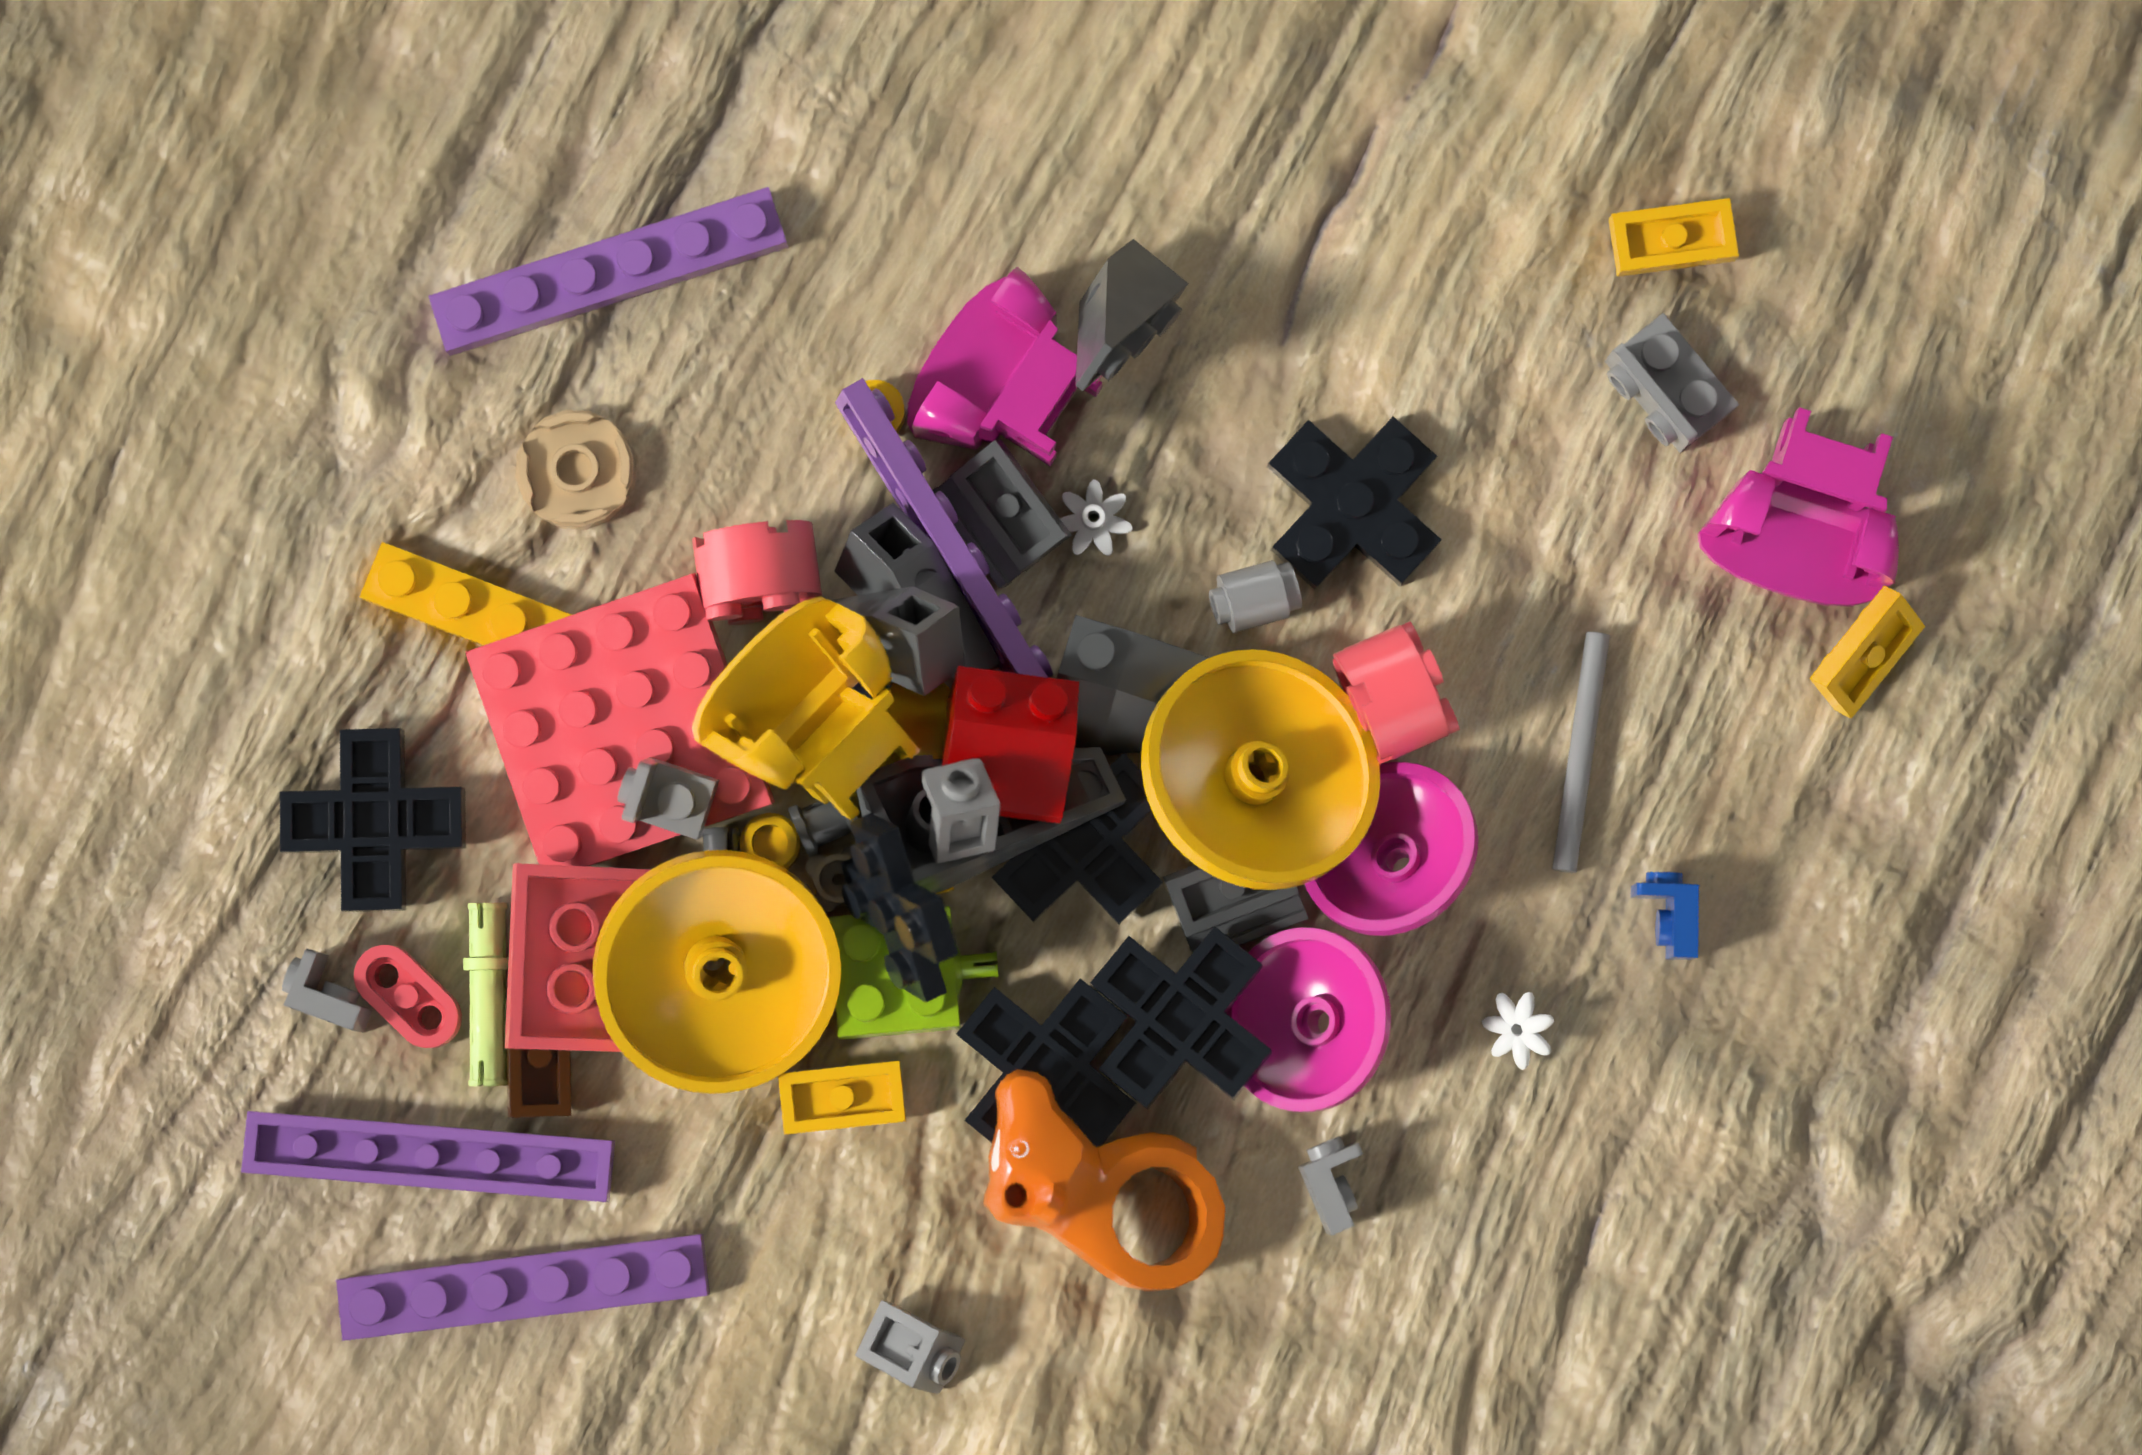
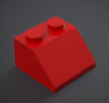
[942,666,1079,824]

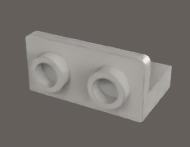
[1604,313,1739,453]

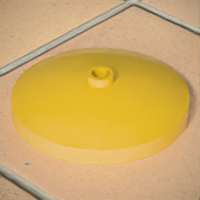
[1141,649,1380,890]
[593,850,841,1094]

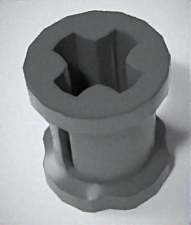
[788,797,859,857]

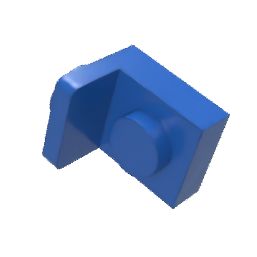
[1631,872,1699,960]

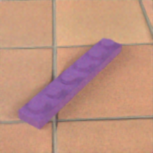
[428,187,788,356]
[835,378,1053,678]
[241,1111,615,1202]
[336,1234,710,1341]

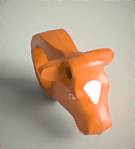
[984,1069,1226,1291]

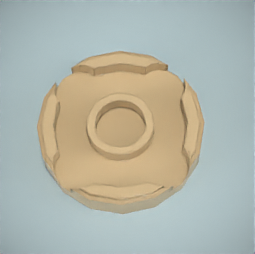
[515,410,636,530]

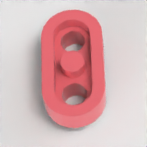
[354,945,462,1048]

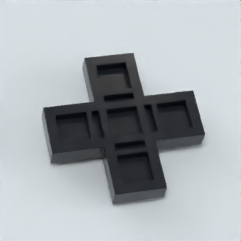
[1267,416,1442,590]
[280,728,466,912]
[992,753,1163,925]
[841,813,959,1003]
[1090,926,1272,1110]
[956,978,1136,1148]

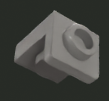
[618,757,719,840]
[922,759,1000,864]
[282,948,372,1033]
[1298,1136,1363,1236]
[855,1300,965,1394]

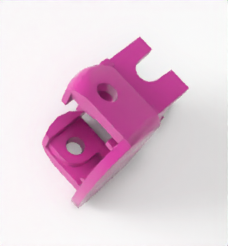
[907,267,1102,466]
[1697,407,1899,607]

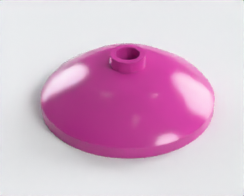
[1304,762,1478,936]
[1226,927,1391,1112]

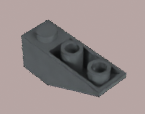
[1076,239,1188,391]
[834,502,1001,689]
[832,586,966,696]

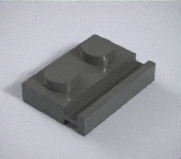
[932,440,1072,588]
[1163,865,1309,954]

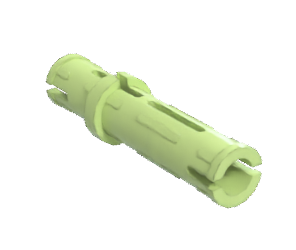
[463,903,509,1086]

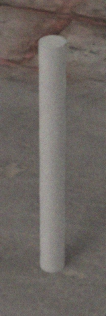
[1552,632,1610,873]

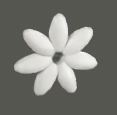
[1061,479,1132,556]
[1482,992,1554,1070]

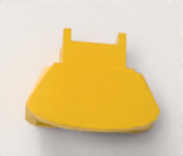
[692,596,920,821]

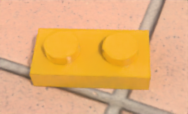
[1609,198,1739,277]
[1809,586,1926,719]
[778,1061,907,1135]

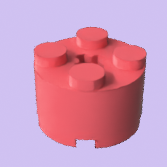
[692,520,822,625]
[1332,621,1460,764]

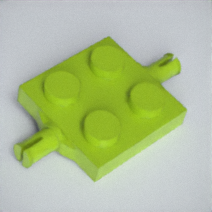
[829,906,999,1040]

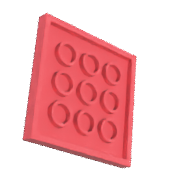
[465,573,775,866]

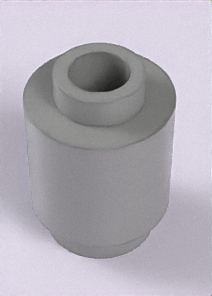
[1209,560,1302,633]

